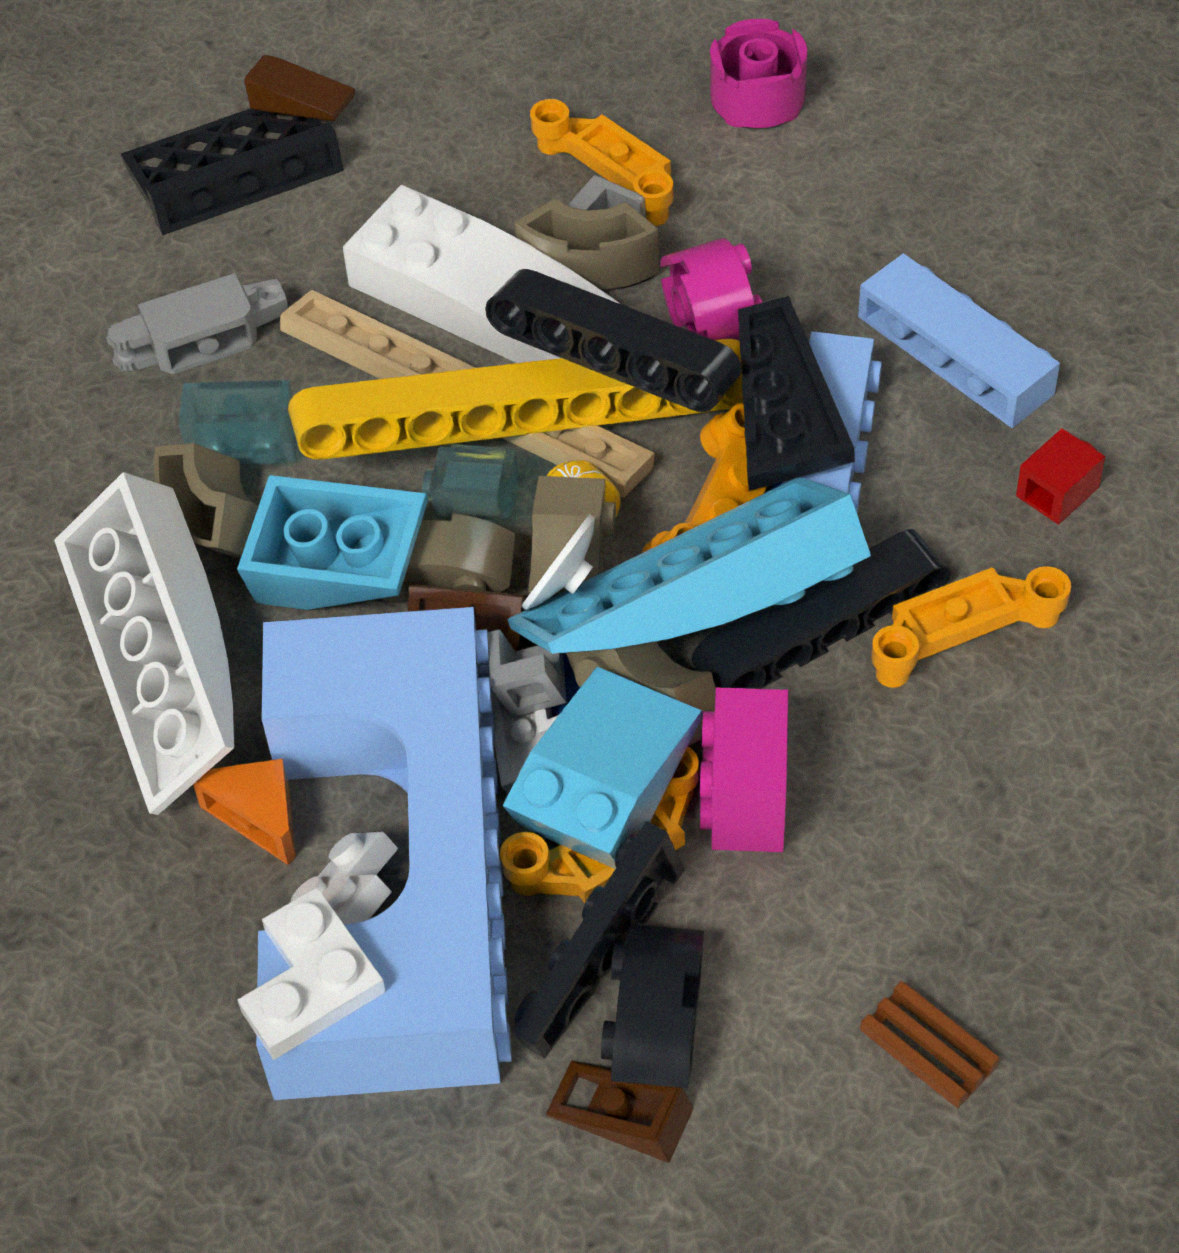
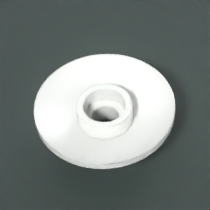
[521,514,595,610]

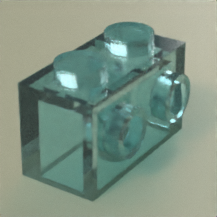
[178,380,297,464]

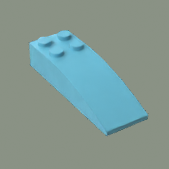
[507,477,871,654]

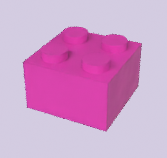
[700,688,788,852]

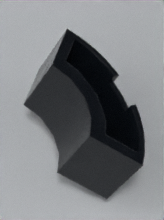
[601,924,704,1088]

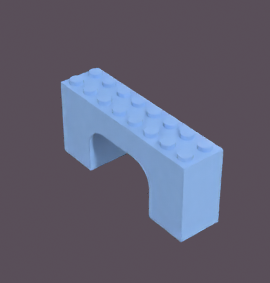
[256,607,512,1100]

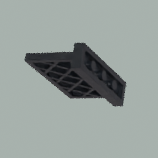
[121,108,344,235]

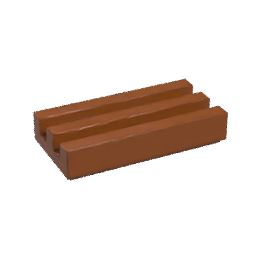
[860,980,1000,1109]

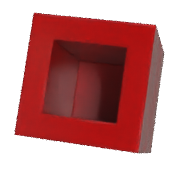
[1016,428,1106,525]

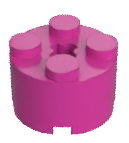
[710,19,807,128]
[660,238,762,341]

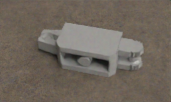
[106,273,288,374]

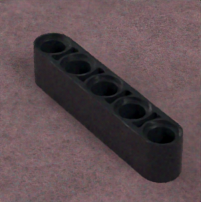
[485,269,741,412]
[691,529,951,689]

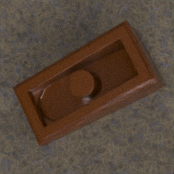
[244,55,356,122]
[546,1061,694,1163]

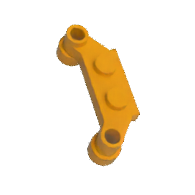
[530,99,674,226]
[642,404,767,553]
[871,566,1071,688]
[500,747,699,903]

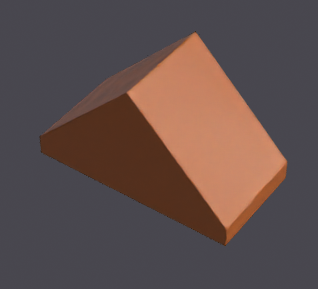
[193,759,296,865]

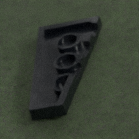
[738,296,855,491]
[512,821,685,1059]

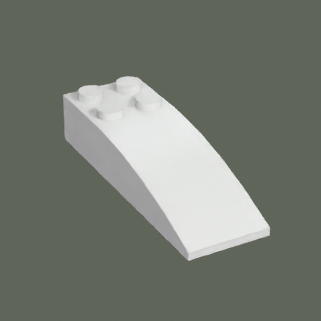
[343,185,620,363]
[54,472,234,815]

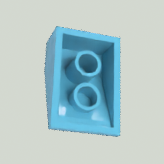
[237,475,428,610]
[503,667,703,869]

